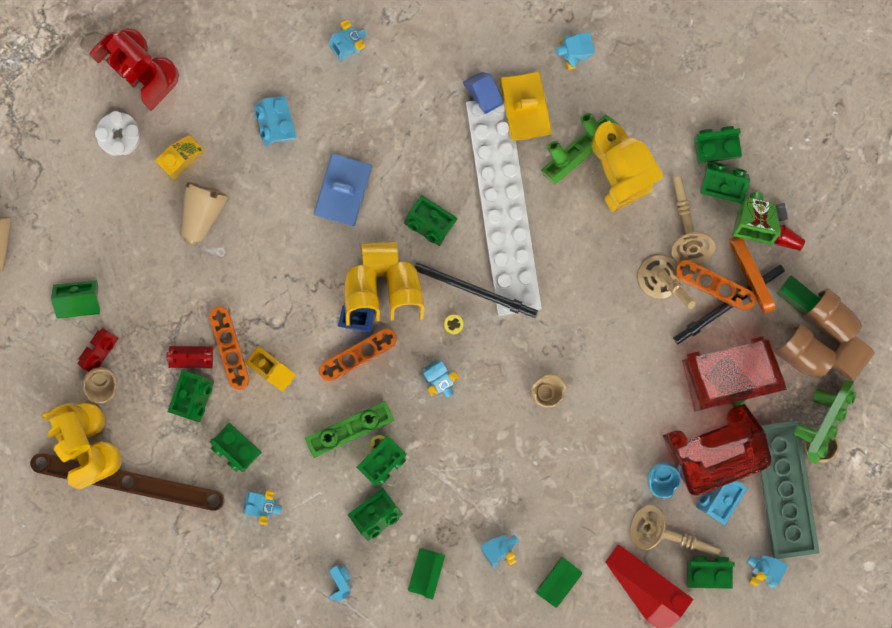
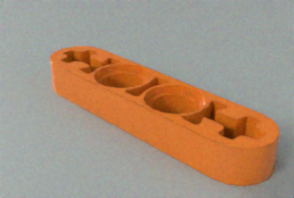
[729,236,776,314]
[675,260,756,311]
[209,307,250,390]
[319,329,397,381]

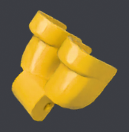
[591,121,663,212]
[344,241,425,326]
[41,402,122,490]

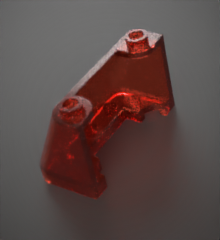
[682,336,787,412]
[663,403,771,496]

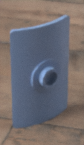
[314,154,372,226]

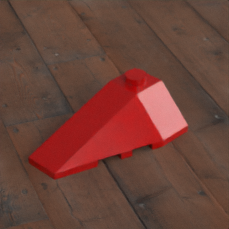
[605,544,694,628]

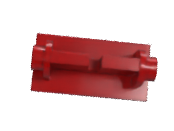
[77,327,119,372]
[166,346,213,369]

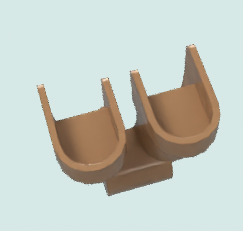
[774,288,875,382]

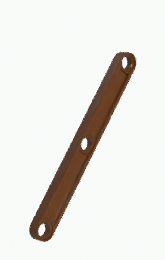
[30,453,225,511]

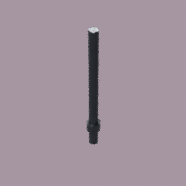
[415,263,538,318]
[673,265,785,345]

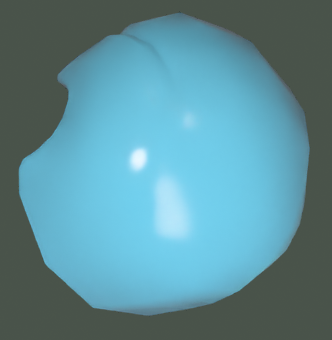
[648,462,681,499]

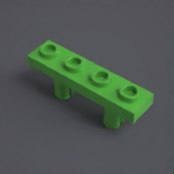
[541,113,619,185]
[794,380,857,465]
[305,401,395,458]

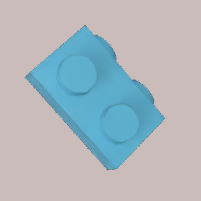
[254,96,297,146]
[329,563,353,602]

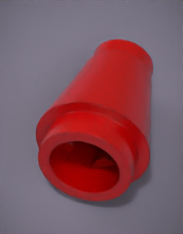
[774,225,805,251]

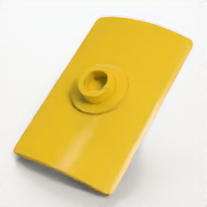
[499,71,552,141]

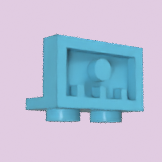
[696,470,748,525]

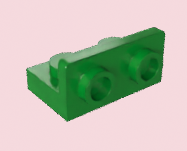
[694,126,742,164]
[700,162,750,204]
[404,195,458,246]
[167,370,214,422]
[209,423,262,472]
[356,435,407,486]
[347,488,403,541]
[687,556,735,589]

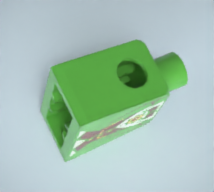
[733,192,781,245]

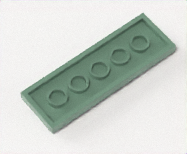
[753,420,820,559]

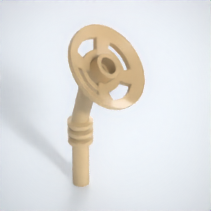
[671,176,716,264]
[638,255,695,309]
[630,505,721,557]

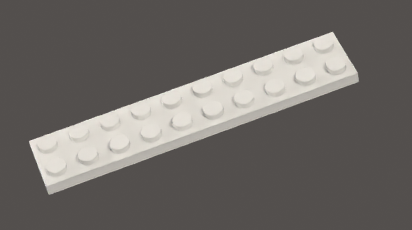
[466,97,542,316]

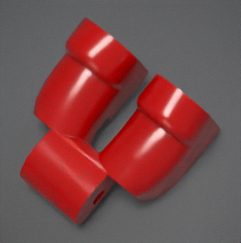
[89,28,179,111]

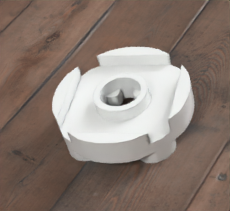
[95,111,140,156]

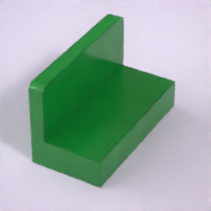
[776,275,821,314]
[51,280,100,319]
[408,548,445,600]
[535,557,582,608]

